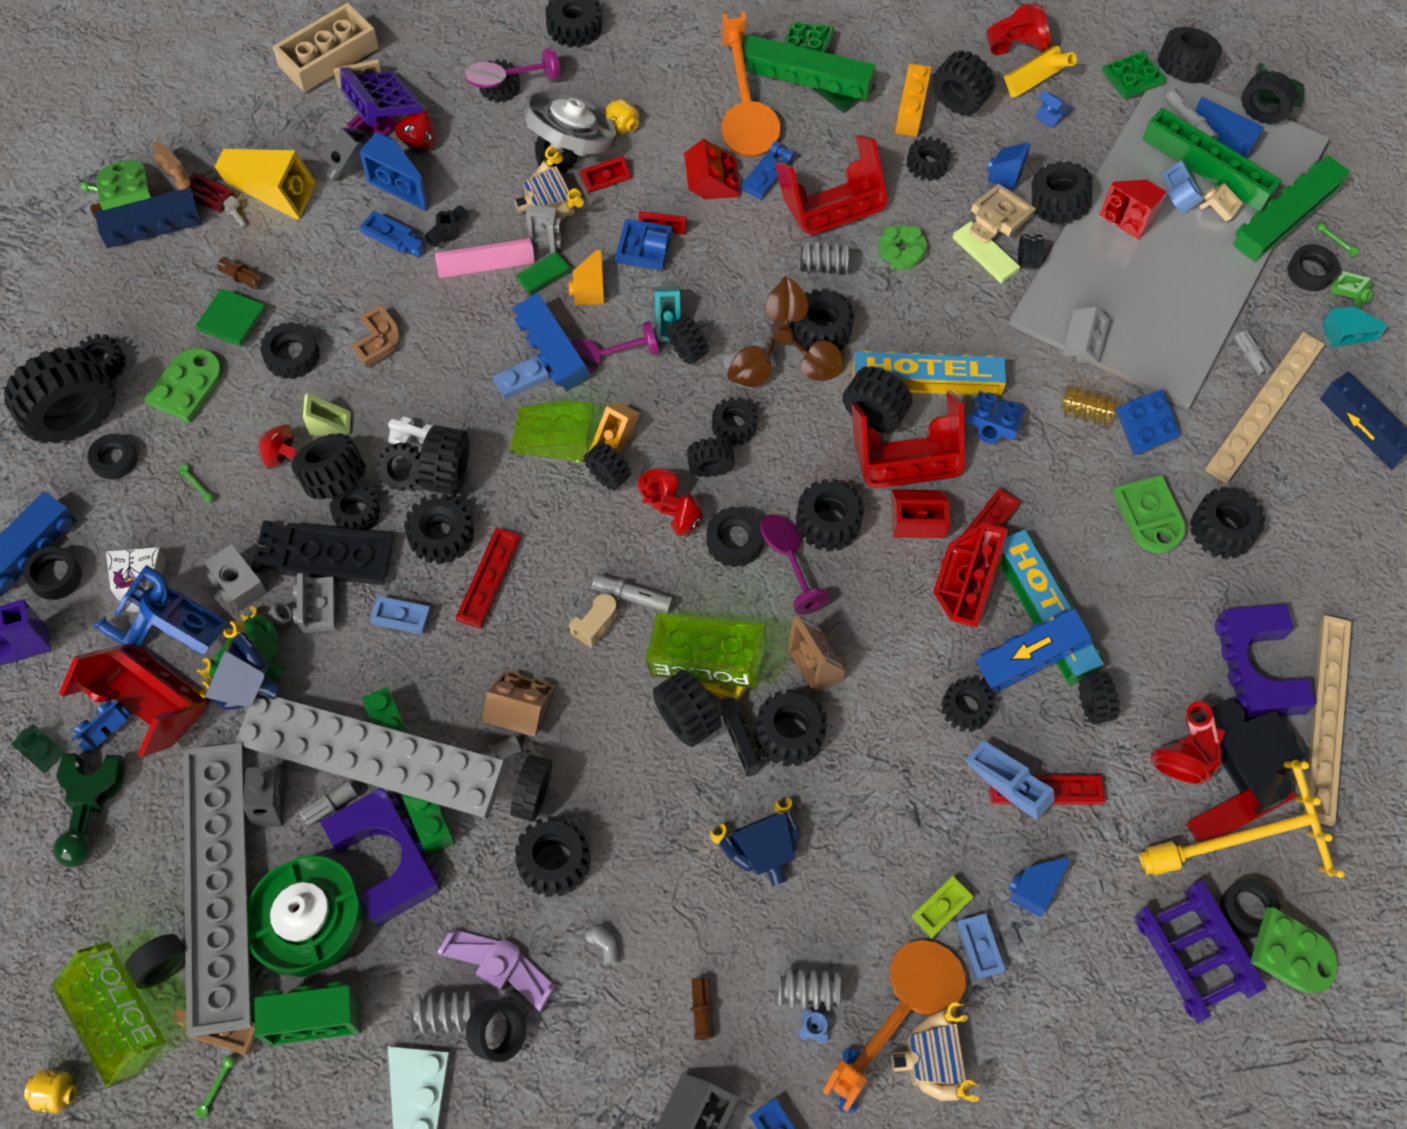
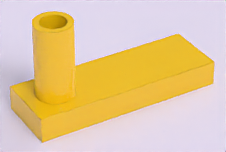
[1004,45,1077,97]

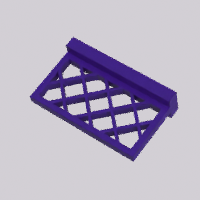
[340,67,422,126]

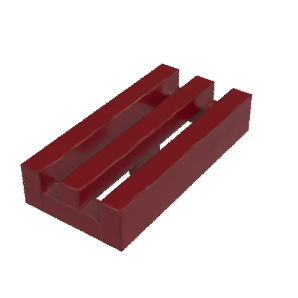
[187,172,235,213]

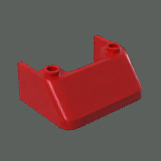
[775,135,888,235]
[852,391,965,488]
[59,644,209,758]

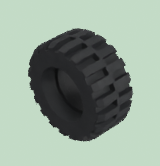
[4,347,116,444]

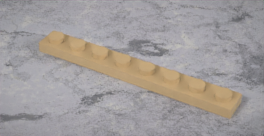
[1204,332,1325,484]
[1303,615,1351,826]

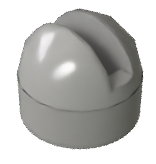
[268,602,293,626]

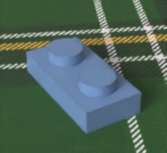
[492,356,549,400]
[370,596,431,635]
[956,913,1006,981]

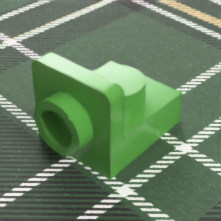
[1331,271,1373,310]

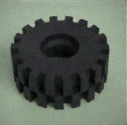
[545,0,602,48]
[404,494,474,564]

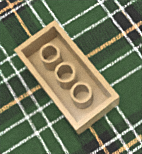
[272,3,378,93]

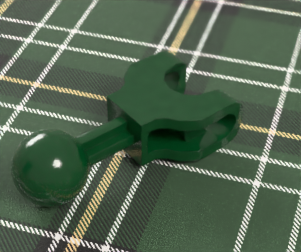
[53,753,125,868]

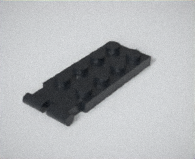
[251,520,394,585]

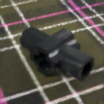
[425,205,469,247]

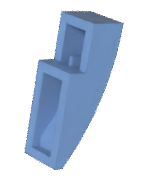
[966,740,1055,821]

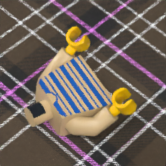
[514,146,584,221]
[891,1003,980,1102]

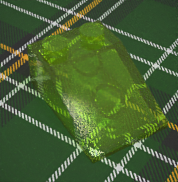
[510,400,594,462]

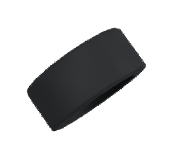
[1287,244,1339,291]
[23,546,82,600]
[1219,879,1281,939]
[124,934,186,989]
[466,1000,527,1062]

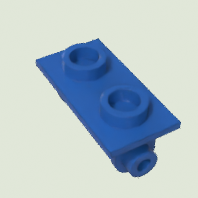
[71,700,131,753]

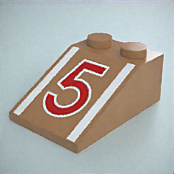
[787,615,846,695]

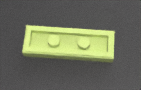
[953,221,1020,284]

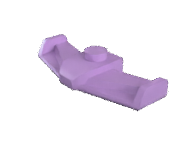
[437,929,556,1013]

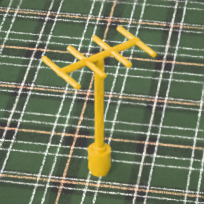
[1139,760,1345,878]

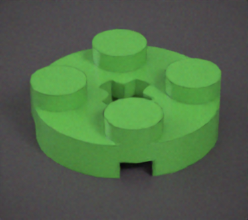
[878,225,927,270]

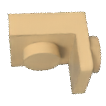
[1199,183,1243,221]

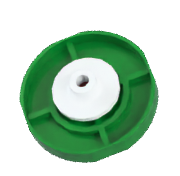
[247,855,364,977]

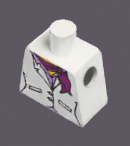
[106,547,166,612]

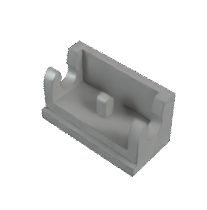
[1062,307,1110,363]

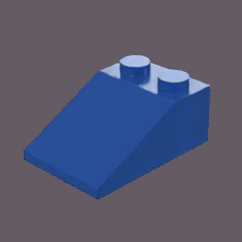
[360,132,428,211]

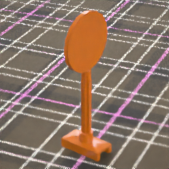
[721,11,780,157]
[823,940,966,1112]

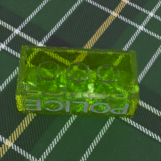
[645,612,768,689]
[51,941,167,1088]

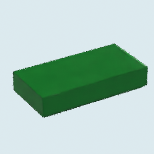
[516,252,570,296]

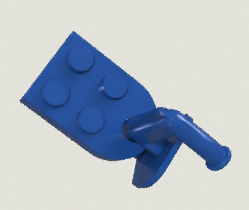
[93,565,229,655]

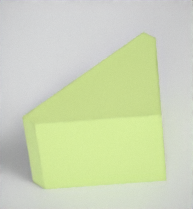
[303,393,351,436]

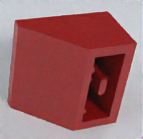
[684,138,741,199]
[1099,179,1167,240]
[891,489,950,538]

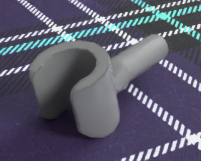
[223,196,247,228]

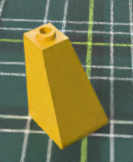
[214,149,317,220]

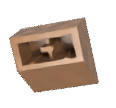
[482,671,556,737]

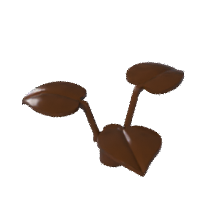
[727,276,843,387]

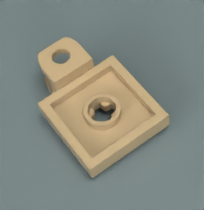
[969,184,1036,243]

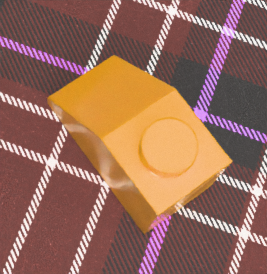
[568,250,604,305]
[589,402,640,454]

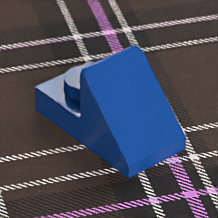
[1035,91,1074,128]

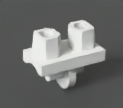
[388,416,432,452]

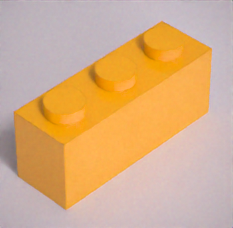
[895,63,931,137]

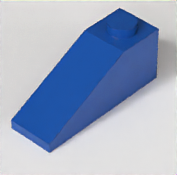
[1195,97,1264,158]

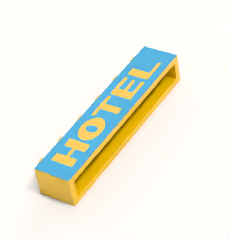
[852,351,1006,396]

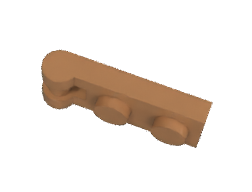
[152,141,191,190]

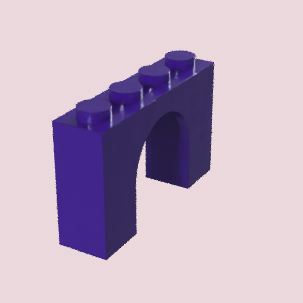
[0,599,51,665]
[1215,604,1316,720]
[320,788,441,927]

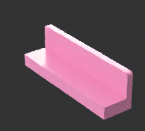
[435,238,535,278]

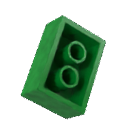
[254,982,361,1046]

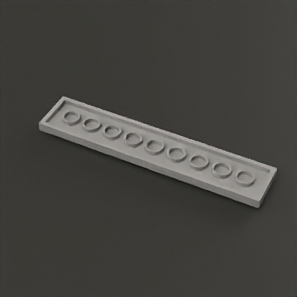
[235,694,507,819]
[183,743,252,1037]

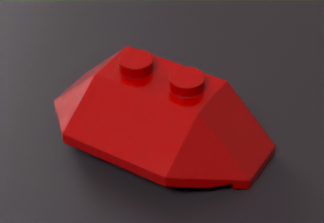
[933,522,1008,628]

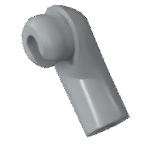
[585,925,619,966]

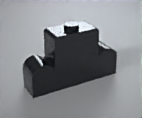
[1196,701,1305,815]

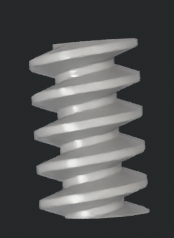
[798,240,849,274]
[778,968,841,1011]
[411,992,476,1034]

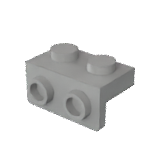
[526,205,562,254]
[293,573,336,633]

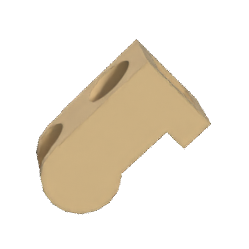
[569,594,617,648]

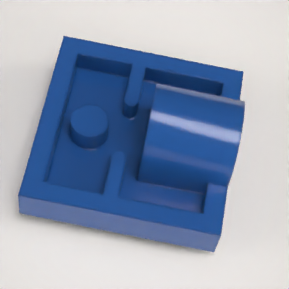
[615,219,672,270]
[1115,389,1181,455]
[966,391,1027,444]

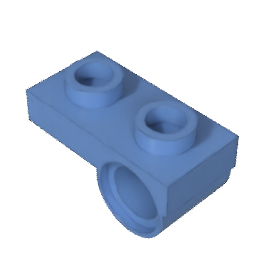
[1162,160,1204,213]

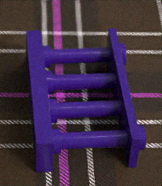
[1135,880,1267,1024]

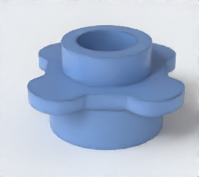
[798,1010,831,1044]

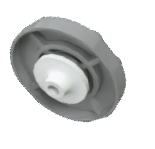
[524,90,616,156]

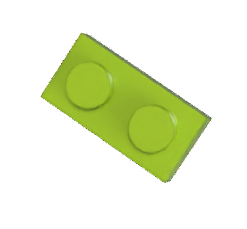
[911,876,974,939]

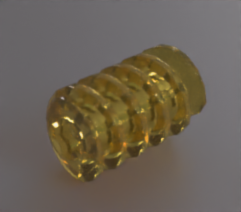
[1059,384,1117,428]

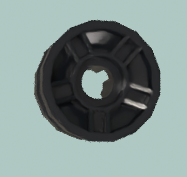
[1018,234,1044,268]

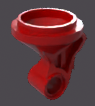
[986,2,1051,55]
[1150,701,1225,785]

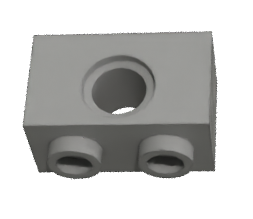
[204,544,267,611]

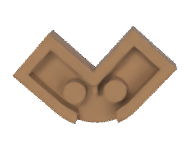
[351,304,399,368]

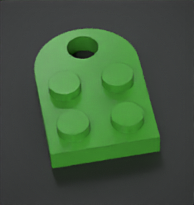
[96,160,151,210]
[144,349,222,423]
[1112,475,1185,553]
[1250,907,1337,993]

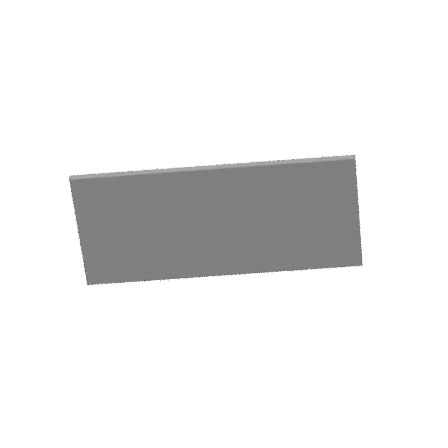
[1008,67,1330,410]

